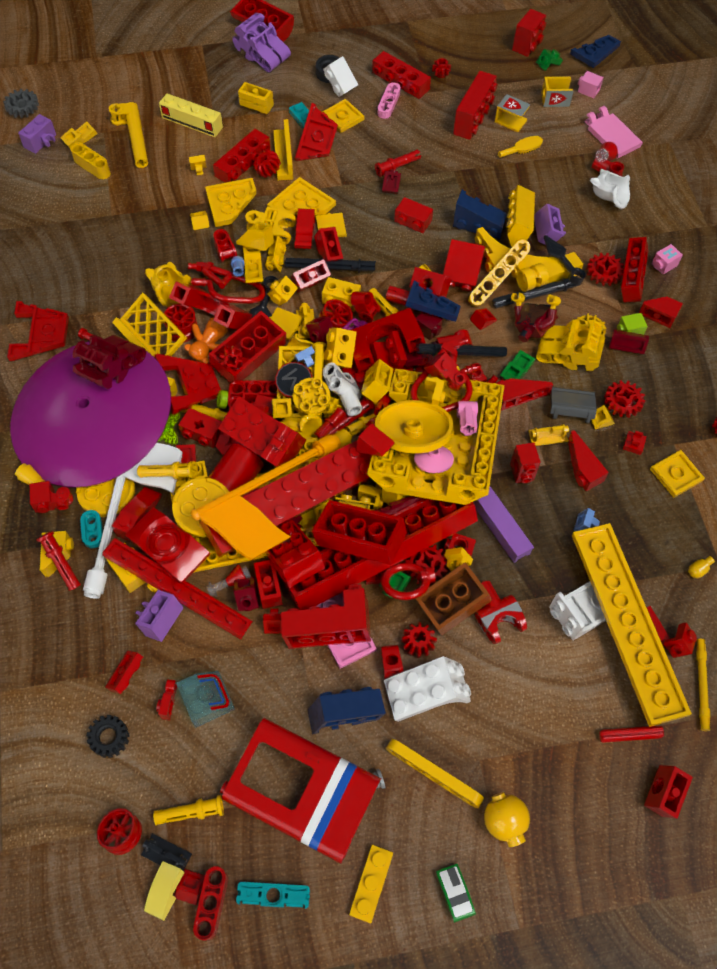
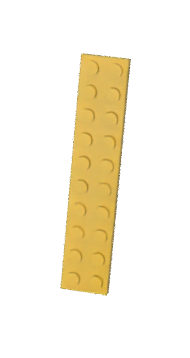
[572,523,692,727]

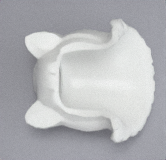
[590,169,630,209]

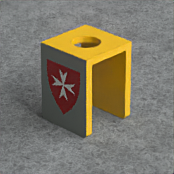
[541,76,573,107]
[495,94,530,132]

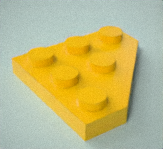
[267,177,336,216]
[205,178,257,227]

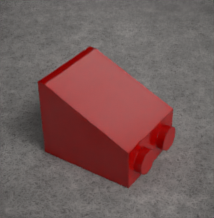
[443,239,485,291]

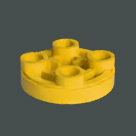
[293,377,331,415]

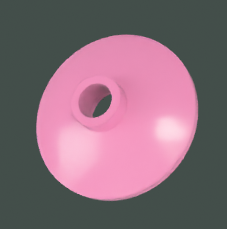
[414,446,454,473]

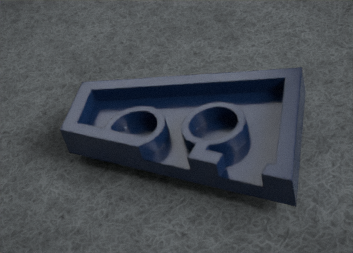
[570,35,621,68]
[405,280,461,322]

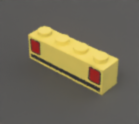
[159,94,223,137]

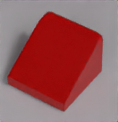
[470,308,497,330]
[175,869,205,905]

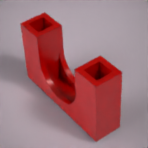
[169,281,253,329]
[351,307,426,372]

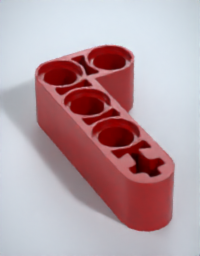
[228,380,294,410]

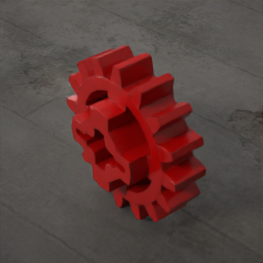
[586,253,624,286]
[604,380,646,418]
[405,544,448,585]

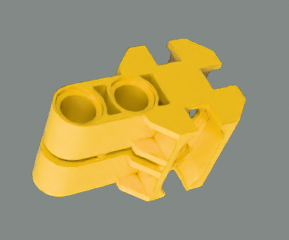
[536,319,605,371]

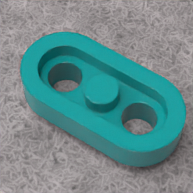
[80,510,103,549]

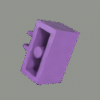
[18,114,56,154]
[534,204,566,244]
[135,590,183,642]

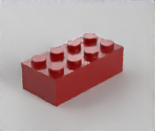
[453,71,498,140]
[209,311,286,383]
[312,500,407,565]

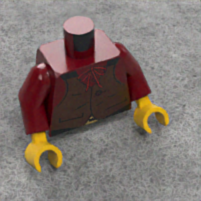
[511,292,561,343]

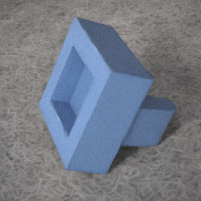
[294,346,315,368]
[574,508,600,531]

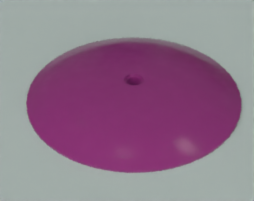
[10,341,171,487]

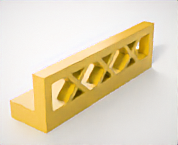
[273,119,293,181]

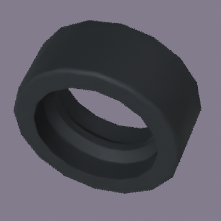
[316,55,339,83]

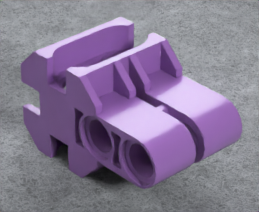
[233,13,291,72]

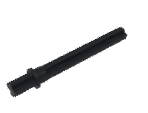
[285,258,376,273]
[492,276,581,308]
[416,342,507,357]

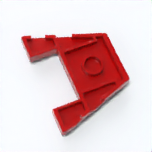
[7,301,69,361]
[154,354,221,414]

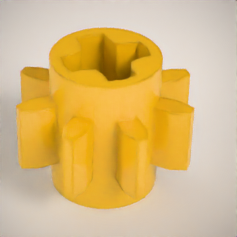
[322,397,344,418]

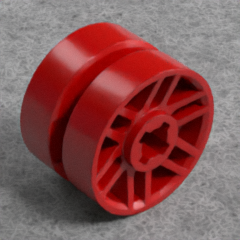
[164,304,197,343]

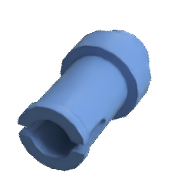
[231,256,245,277]

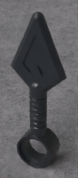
[544,235,586,285]
[250,276,278,318]

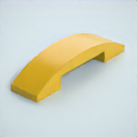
[243,246,263,283]

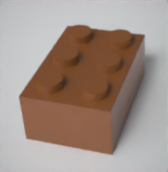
[416,562,492,636]

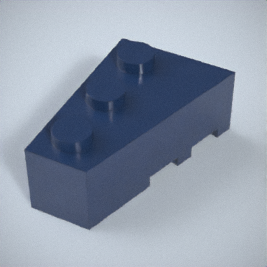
[453,190,507,239]
[307,687,386,735]

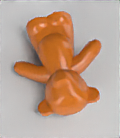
[184,317,228,363]

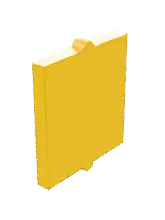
[316,213,347,237]
[269,307,304,341]

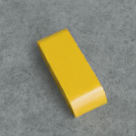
[70,142,111,180]

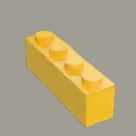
[506,185,535,252]

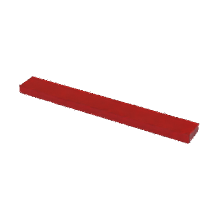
[102,538,253,640]

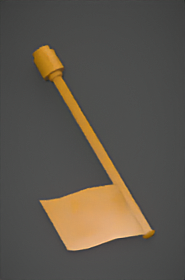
[191,434,341,560]

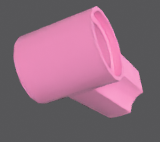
[457,401,478,436]

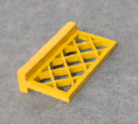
[112,292,187,357]
[277,344,324,419]

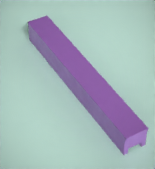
[473,487,534,563]

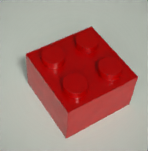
[512,9,546,57]

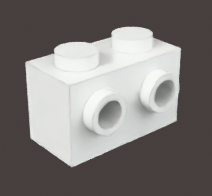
[323,56,358,97]

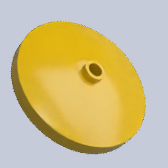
[375,400,453,453]

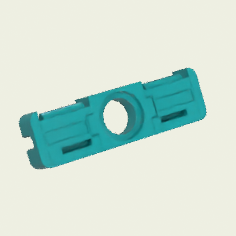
[236,882,310,909]

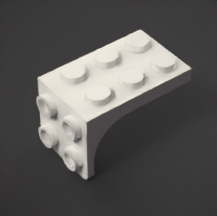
[549,582,606,641]
[384,656,471,722]

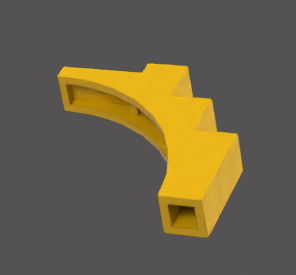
[475,227,583,284]

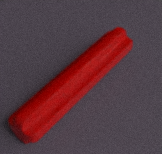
[599,726,664,743]

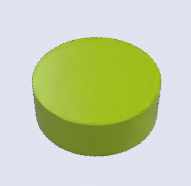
[217,390,228,409]

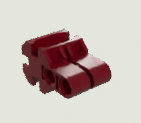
[73,335,146,389]

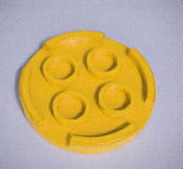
[76,477,135,517]
[172,478,229,537]

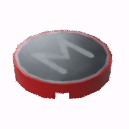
[275,362,312,398]

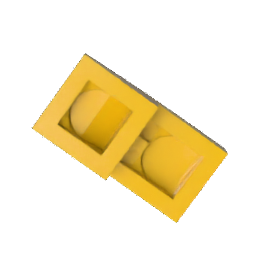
[60,121,98,148]

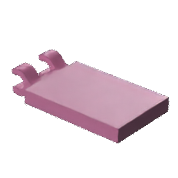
[585,106,643,159]

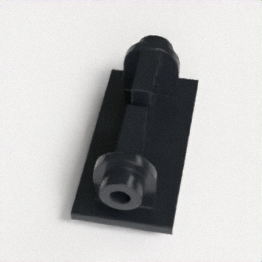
[141,833,192,871]

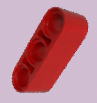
[193,866,228,941]

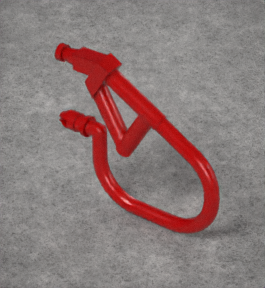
[187,261,265,304]
[410,337,481,412]

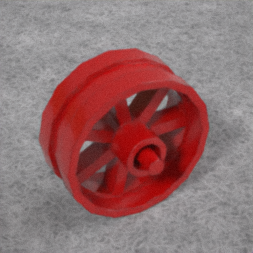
[319,299,353,328]
[97,808,142,855]

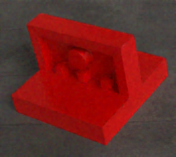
[370,331,414,372]

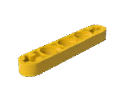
[468,240,530,307]
[386,739,484,809]

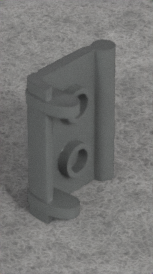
[550,387,597,423]

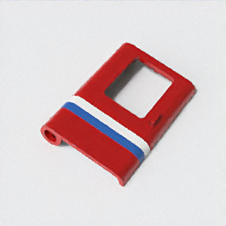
[220,718,382,864]

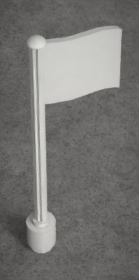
[83,443,183,599]

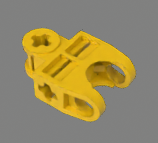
[245,207,297,245]

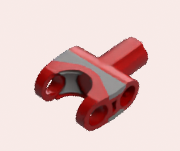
[474,581,527,645]

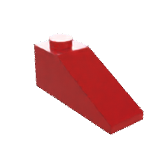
[496,378,553,411]
[568,430,609,491]
[112,487,162,542]

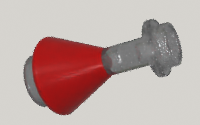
[596,142,618,162]
[206,564,251,597]

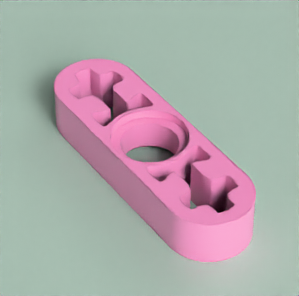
[378,83,401,119]

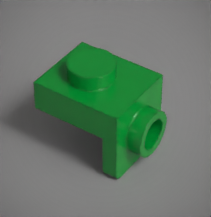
[536,49,563,71]
[378,571,411,599]

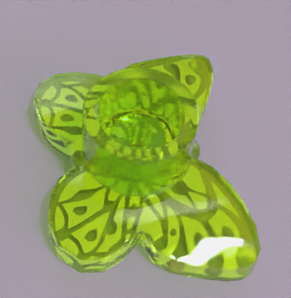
[157,412,181,445]

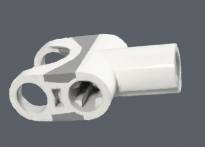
[323,362,363,416]

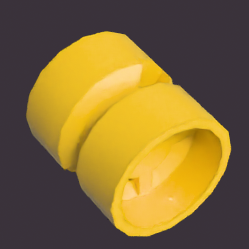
[516,263,549,292]

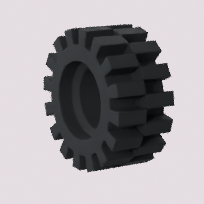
[86,715,130,758]

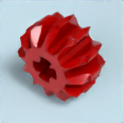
[253,149,281,178]
[401,622,437,658]

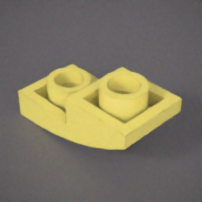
[144,861,184,921]

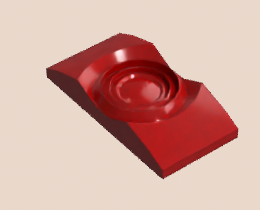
[125,507,210,584]

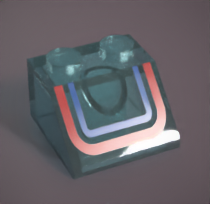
[176,671,235,728]

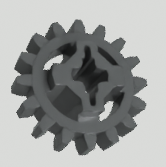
[3,89,39,118]

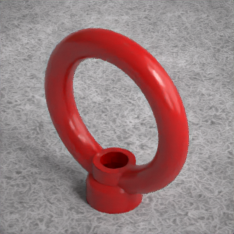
[381,563,436,600]

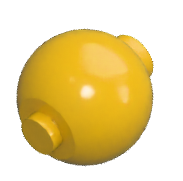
[484,792,530,847]

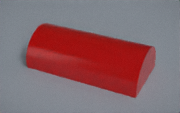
[230,0,294,42]
[208,443,264,492]

